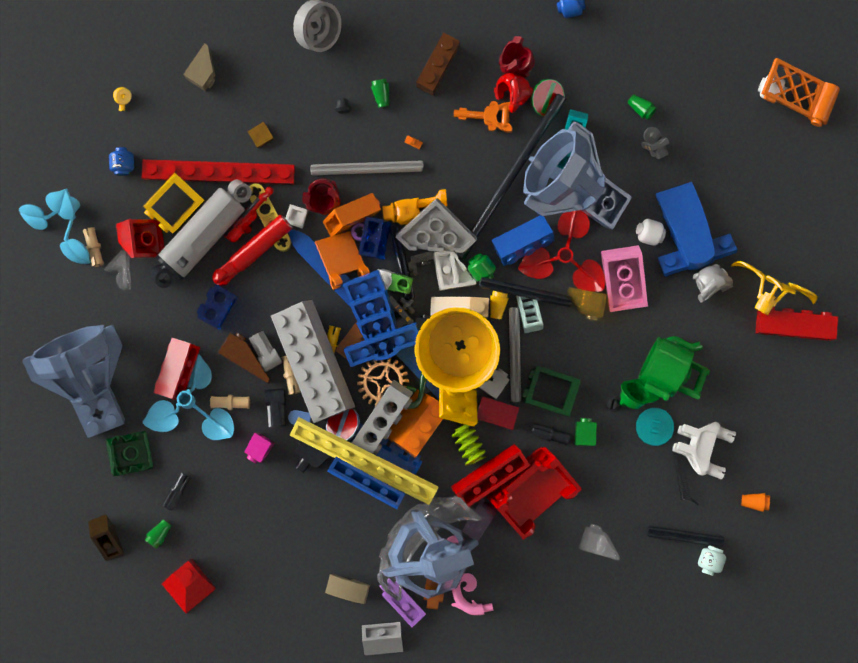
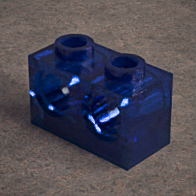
[197,284,238,330]

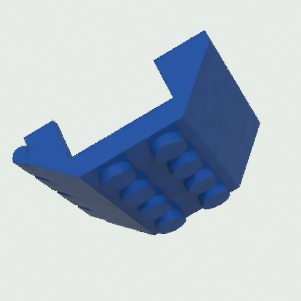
[327,423,423,509]

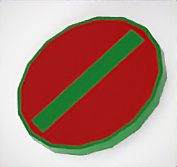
[531,79,565,116]

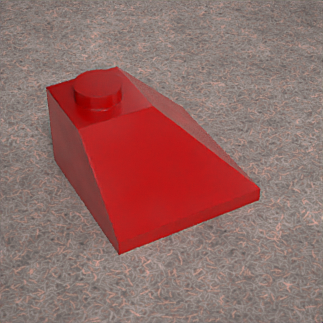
[116,219,164,258]
[162,559,216,613]

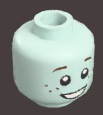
[698,545,726,576]

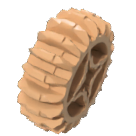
[357,358,409,407]

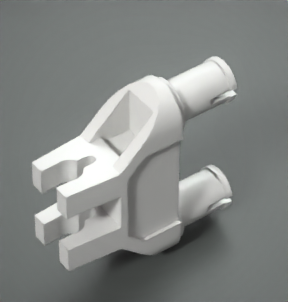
[672,422,736,479]

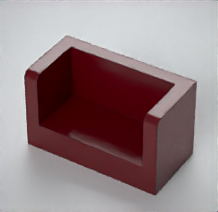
[477,397,519,430]

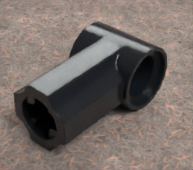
[265,388,286,427]

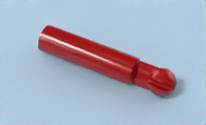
[212,214,293,286]

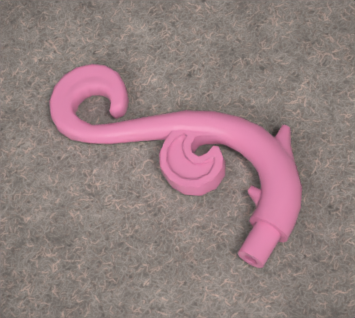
[446,535,494,616]

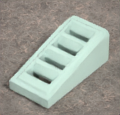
[516,296,543,333]

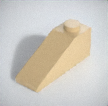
[430,297,489,319]

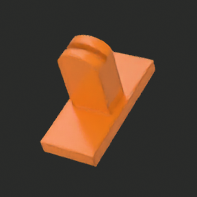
[404,135,423,150]

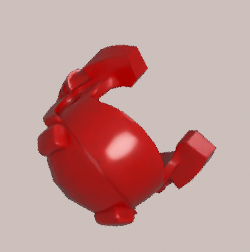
[494,73,533,113]

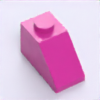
[244,433,275,464]

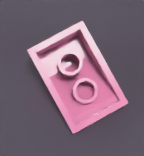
[601,245,648,312]

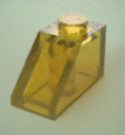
[567,287,607,321]

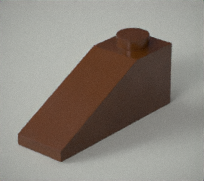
[218,332,271,383]

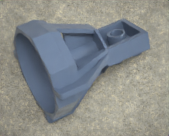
[523,122,632,230]
[23,325,125,438]
[382,509,479,599]

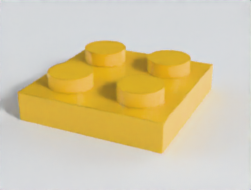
[439,388,478,427]

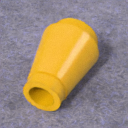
[490,291,509,319]

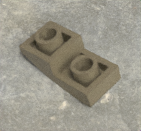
[325,573,370,604]

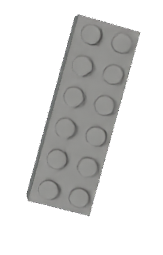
[271,300,355,423]

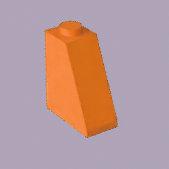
[323,193,381,237]

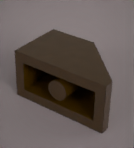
[88,514,124,561]

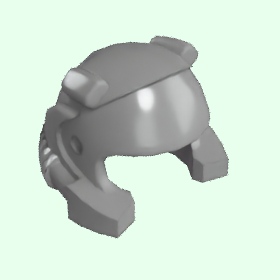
[693,264,733,303]

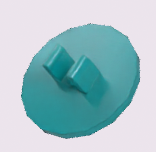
[636,408,674,446]

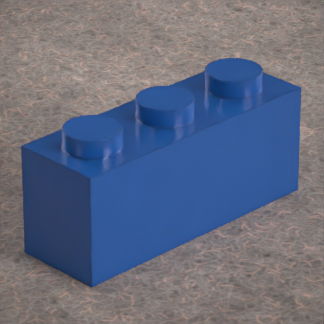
[492,215,555,266]

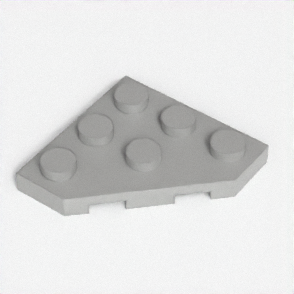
[396,198,477,253]

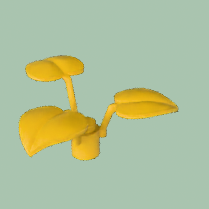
[731,261,818,315]

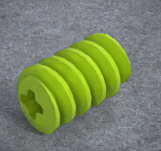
[452,425,488,465]

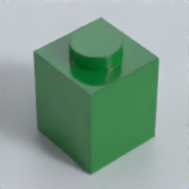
[575,418,597,446]

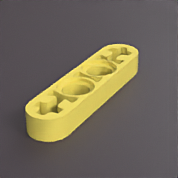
[249,183,292,252]

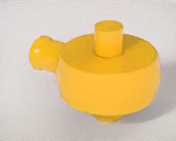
[113,87,132,111]

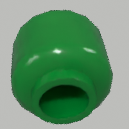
[468,253,496,282]

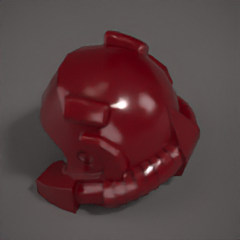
[498,36,535,77]
[302,178,341,215]

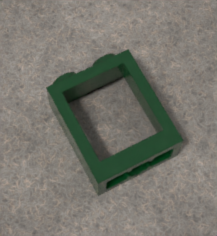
[522,366,581,417]

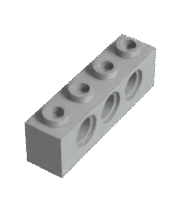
[352,380,413,455]

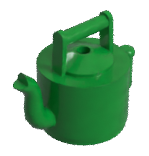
[638,336,710,401]

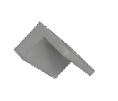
[362,622,403,655]

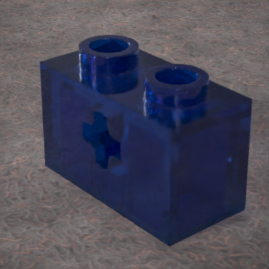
[358,217,391,260]

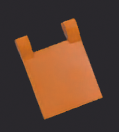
[315,231,370,290]

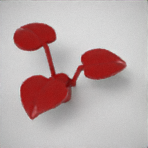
[518,210,605,292]

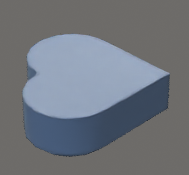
[288,410,311,425]

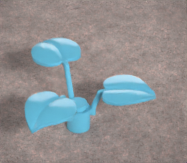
[19,189,91,264]
[143,355,234,440]

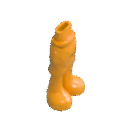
[382,189,447,225]

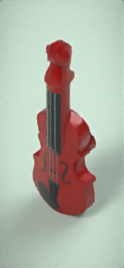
[224,187,274,242]

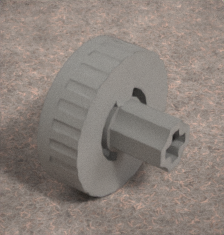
[293,0,341,52]

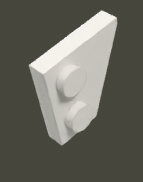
[433,251,476,291]

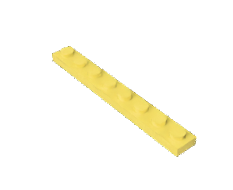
[290,417,438,505]

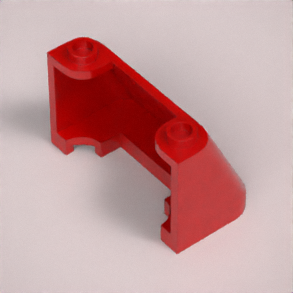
[487,447,582,540]

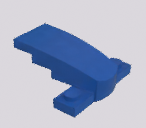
[656,182,737,277]
[343,270,419,367]

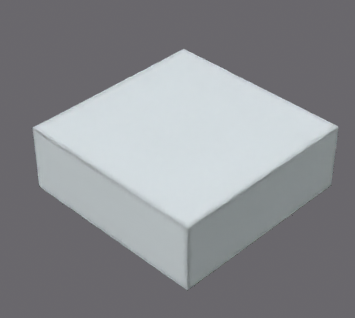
[286,204,308,229]

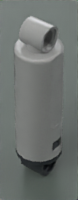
[150,180,252,288]

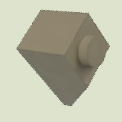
[183,43,215,91]

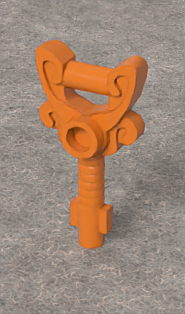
[454,101,512,133]

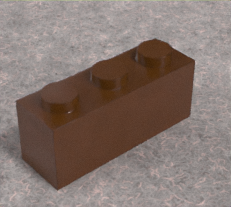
[416,32,460,96]

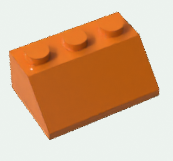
[387,389,443,458]

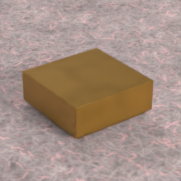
[247,122,274,148]

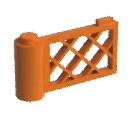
[761,58,840,127]

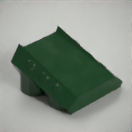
[106,431,153,477]

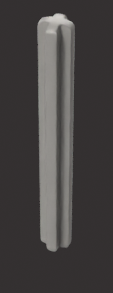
[509,307,521,402]

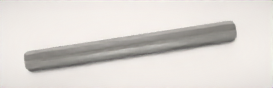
[310,161,423,175]

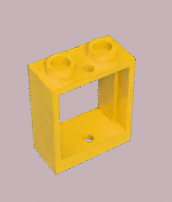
[143,173,204,233]

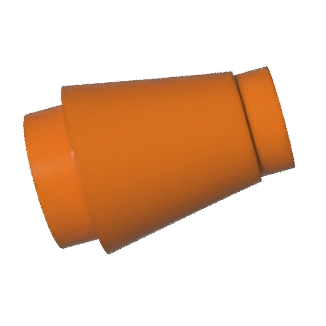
[741,493,770,512]

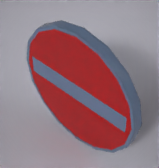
[326,408,360,441]

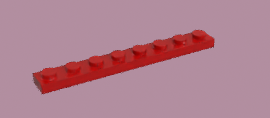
[142,160,295,185]

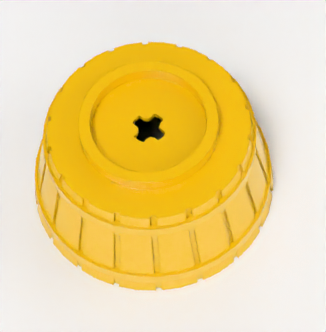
[415,307,500,392]

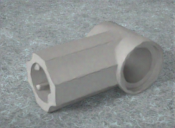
[249,331,283,372]

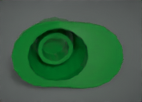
[620,379,660,410]

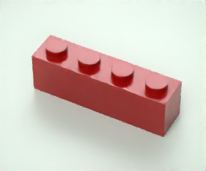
[755,307,838,341]
[451,444,530,509]

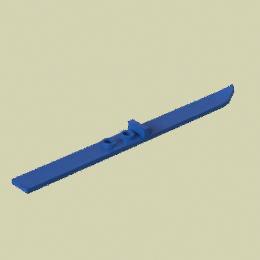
[289,230,439,399]

